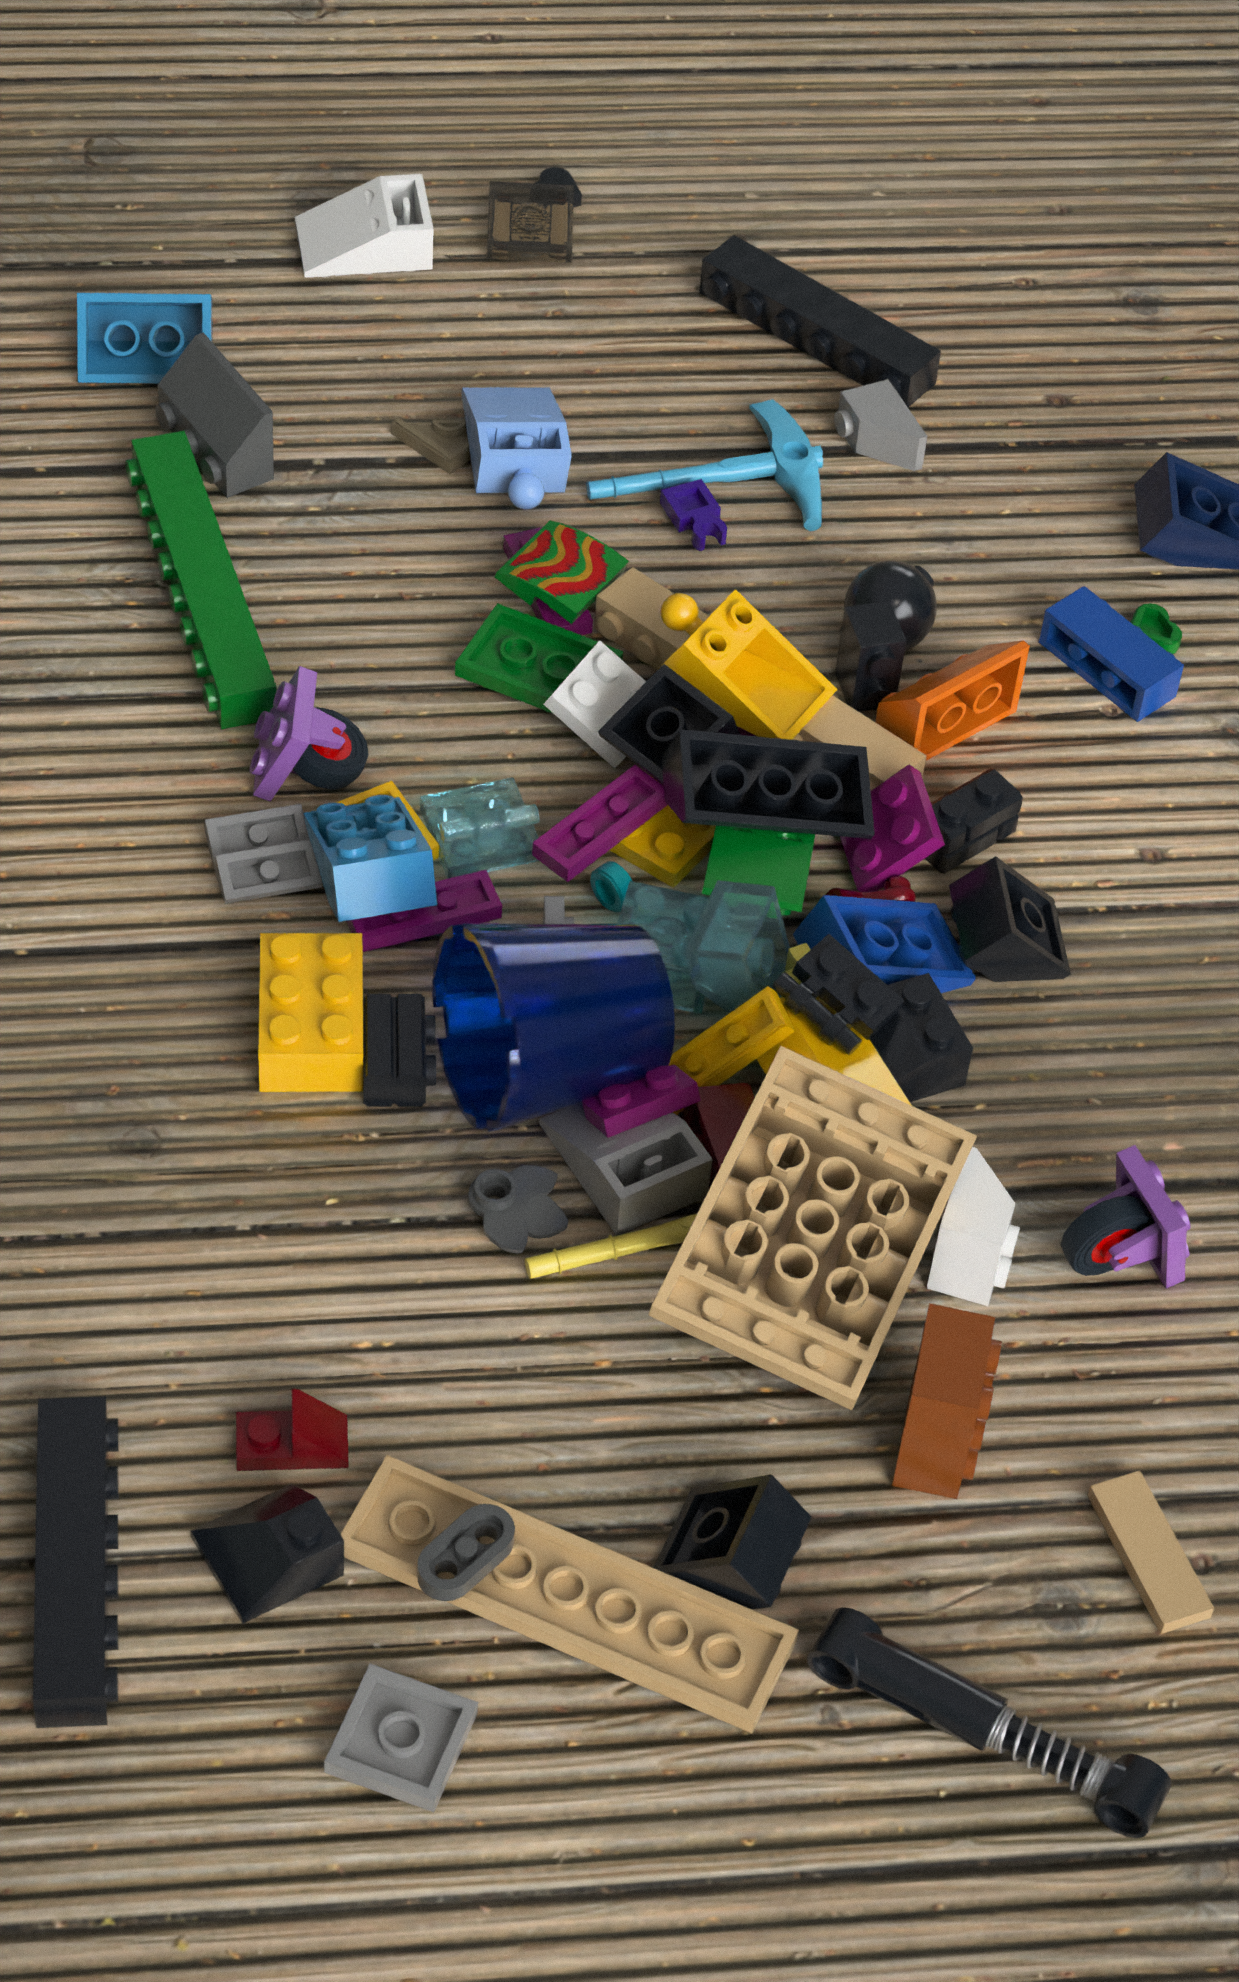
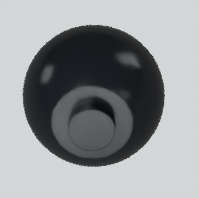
[840,560,937,651]

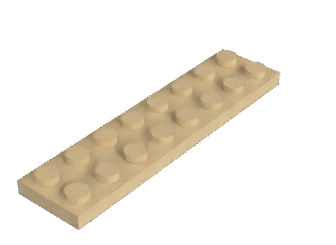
[340,1455,799,1733]

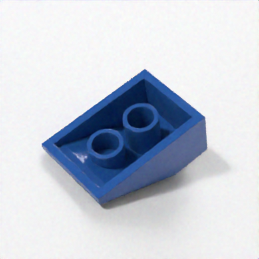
[793,895,976,993]

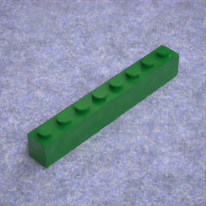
[125,431,277,730]

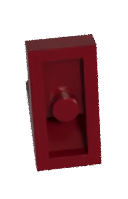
[236,1388,349,1471]

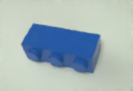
[1039,586,1184,722]

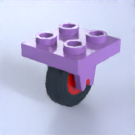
[250,666,369,802]
[1061,1145,1191,1289]

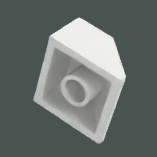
[927,1147,1020,1306]

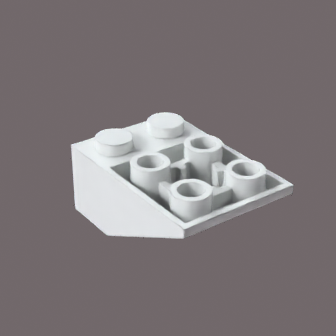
[295,174,434,277]

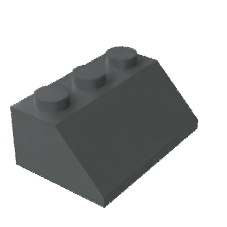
[155,332,274,498]

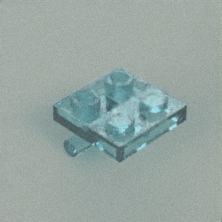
[420,777,540,879]

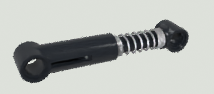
[807,1607,1171,1838]

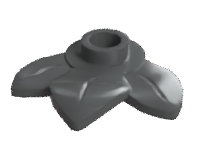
[468,1165,568,1253]

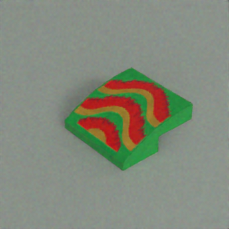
[495,520,629,624]

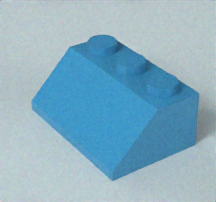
[77,293,213,384]

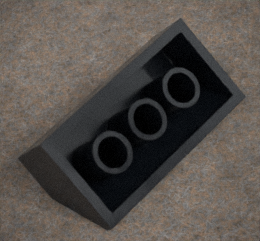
[662,729,875,839]

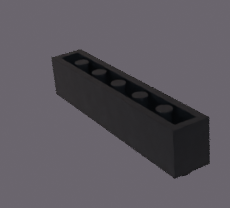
[699,235,941,407]
[33,1396,119,1728]

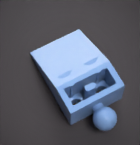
[461,387,572,510]

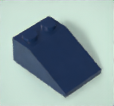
[1134,452,1239,570]

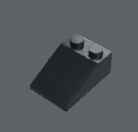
[869,973,973,1102]

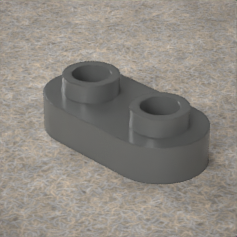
[417,1504,515,1601]

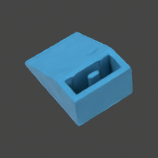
[303,795,437,922]

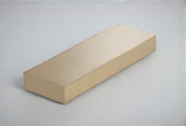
[1088,1470,1214,1634]

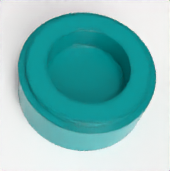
[590,861,637,913]

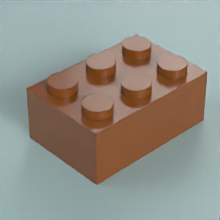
[892,1303,1002,1499]

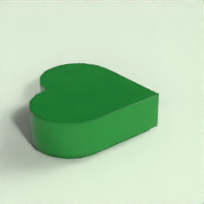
[1131,603,1182,654]

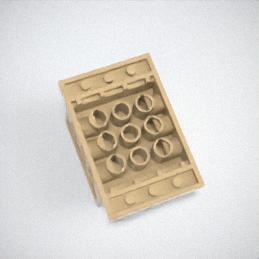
[649,1046,977,1410]

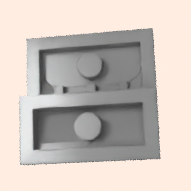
[204,804,323,904]

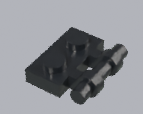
[772,934,905,1055]

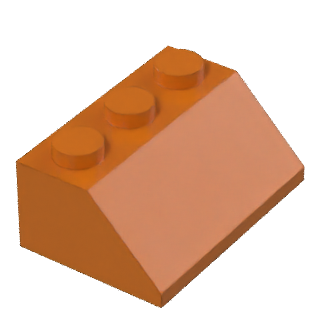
[875,640,1030,761]

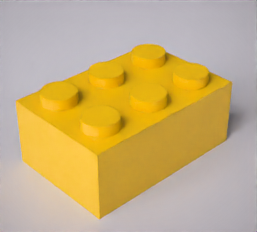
[258,933,363,1092]

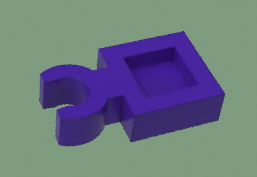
[660,479,727,551]

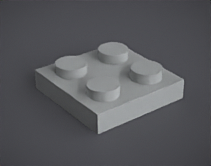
[324,1664,478,1812]

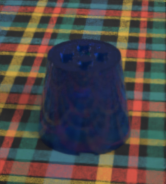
[432,923,675,1132]

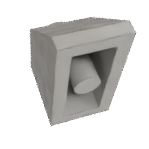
[834,379,928,471]

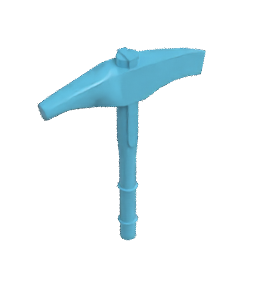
[586,399,823,531]

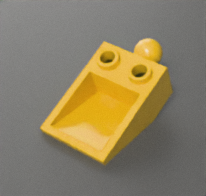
[658,589,837,740]

